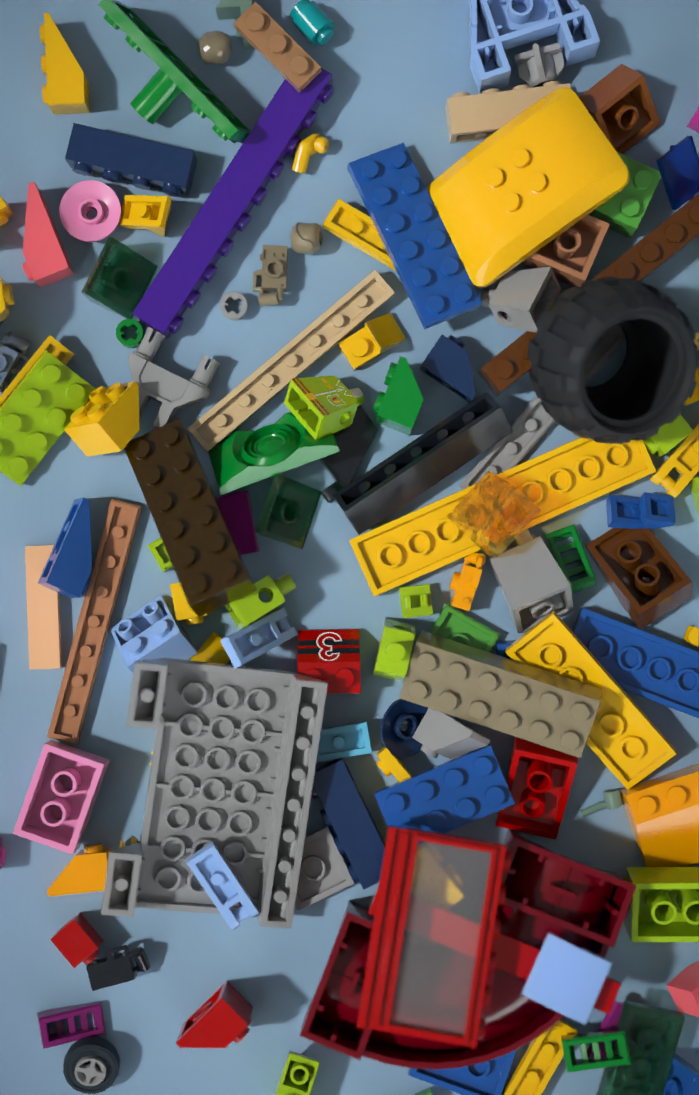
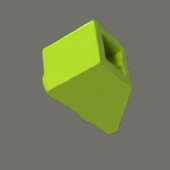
[274,1051,320,1095]

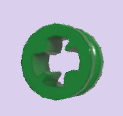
[116,319,145,348]

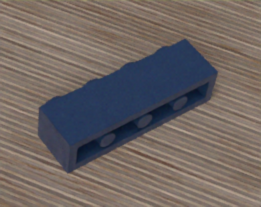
[65,123,197,197]
[311,758,385,890]

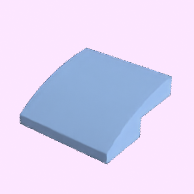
[522,933,613,1024]

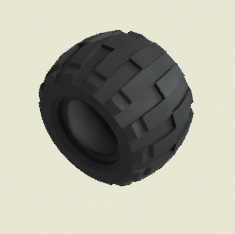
[527,277,699,444]

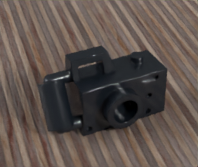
[86,945,150,991]

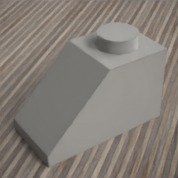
[412,708,490,759]

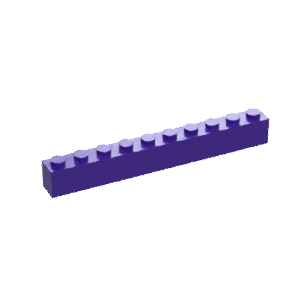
[133,68,334,339]

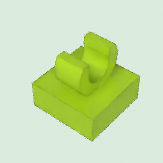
[399,584,433,618]

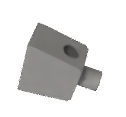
[481,267,561,333]

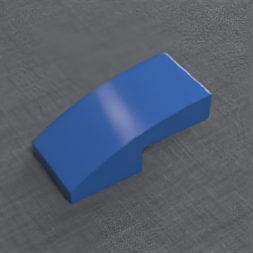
[606,492,676,529]

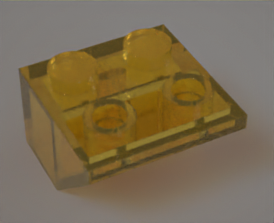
[446,471,541,559]

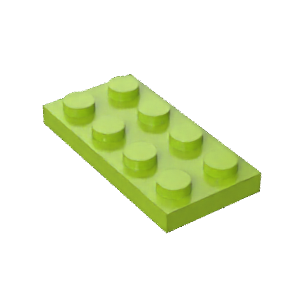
[0,350,95,486]

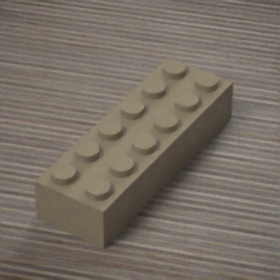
[399,630,601,758]

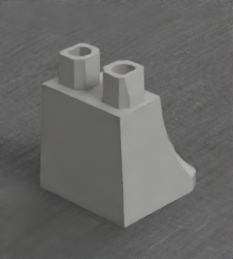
[488,528,574,633]

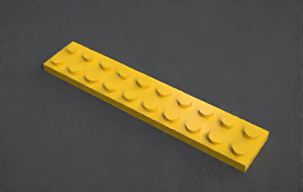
[349,438,656,597]

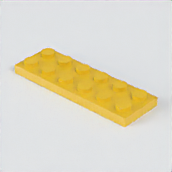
[505,611,677,790]

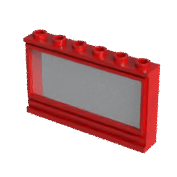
[357,824,511,1049]

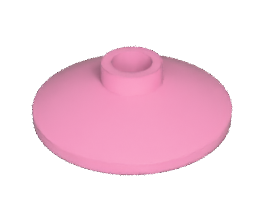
[59,180,121,242]

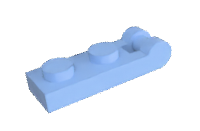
[220,607,298,668]
[186,842,260,930]

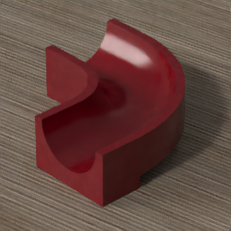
[299,830,636,1069]

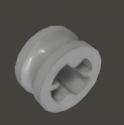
[220,292,248,321]

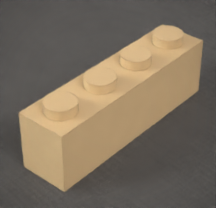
[445,81,571,144]

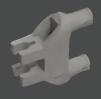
[128,327,220,429]

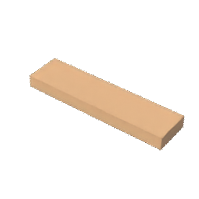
[25,545,62,670]

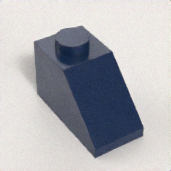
[420,334,476,403]

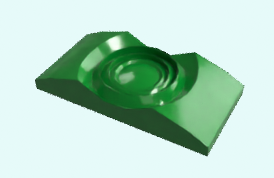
[209,412,339,495]

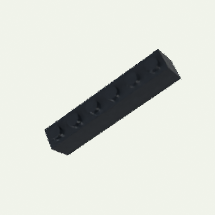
[332,392,513,535]

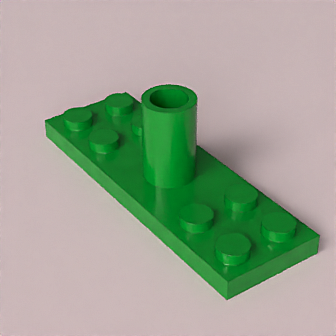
[98,0,251,144]

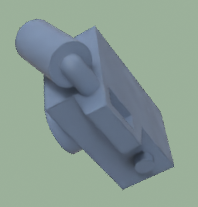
[0,331,30,393]

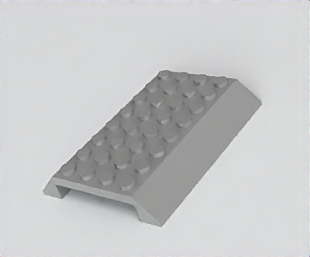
[101,658,328,928]

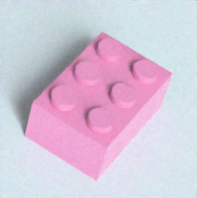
[13,740,110,854]

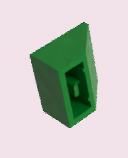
[373,356,424,436]

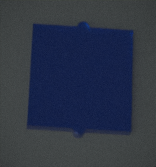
[656,136,699,210]

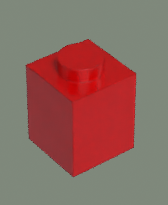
[50,913,104,968]

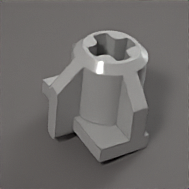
[514,42,565,87]

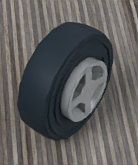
[63,1036,120,1094]

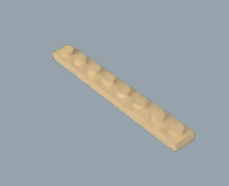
[187,270,395,453]

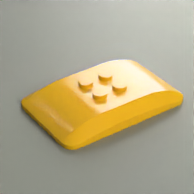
[426,87,629,288]

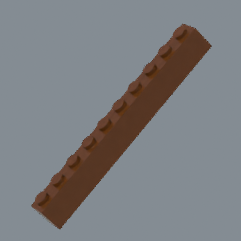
[478,194,699,396]

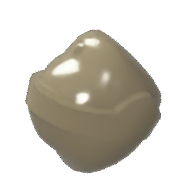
[199,31,232,64]
[291,222,323,254]

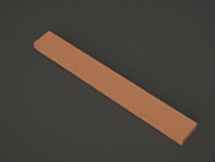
[47,499,142,745]

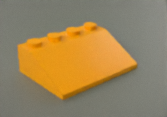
[620,763,699,867]

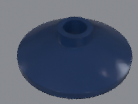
[380,699,429,758]

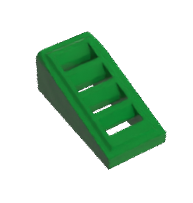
[545,524,597,594]
[561,1030,631,1073]

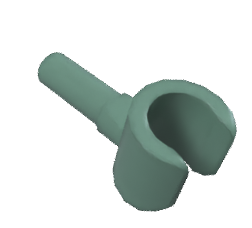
[580,788,622,817]

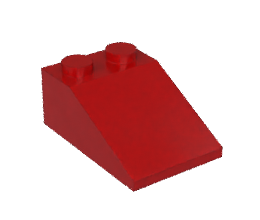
[495,737,578,840]

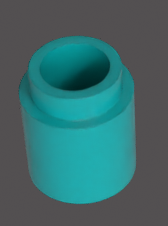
[290,0,335,46]

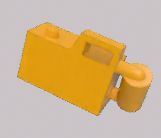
[449,552,486,611]

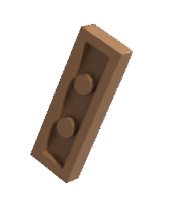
[233,1,322,93]

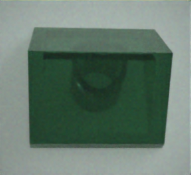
[82,236,158,319]
[255,474,322,549]

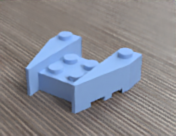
[469,0,600,94]

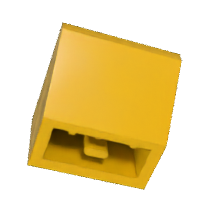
[64,381,140,457]

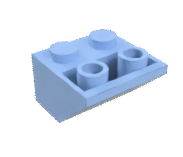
[110,595,198,673]

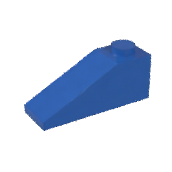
[38,497,92,598]

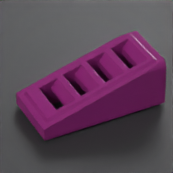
[37,1001,106,1049]

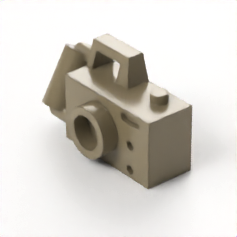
[253,245,288,306]

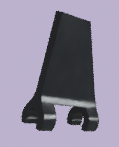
[319,406,378,503]

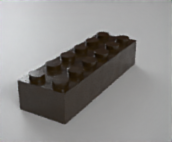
[124,419,257,617]

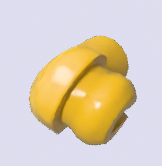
[291,134,329,174]

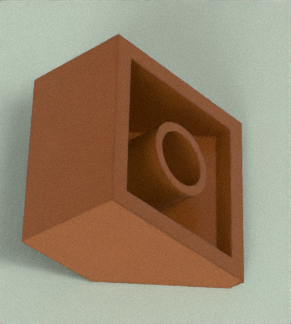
[579,64,661,154]

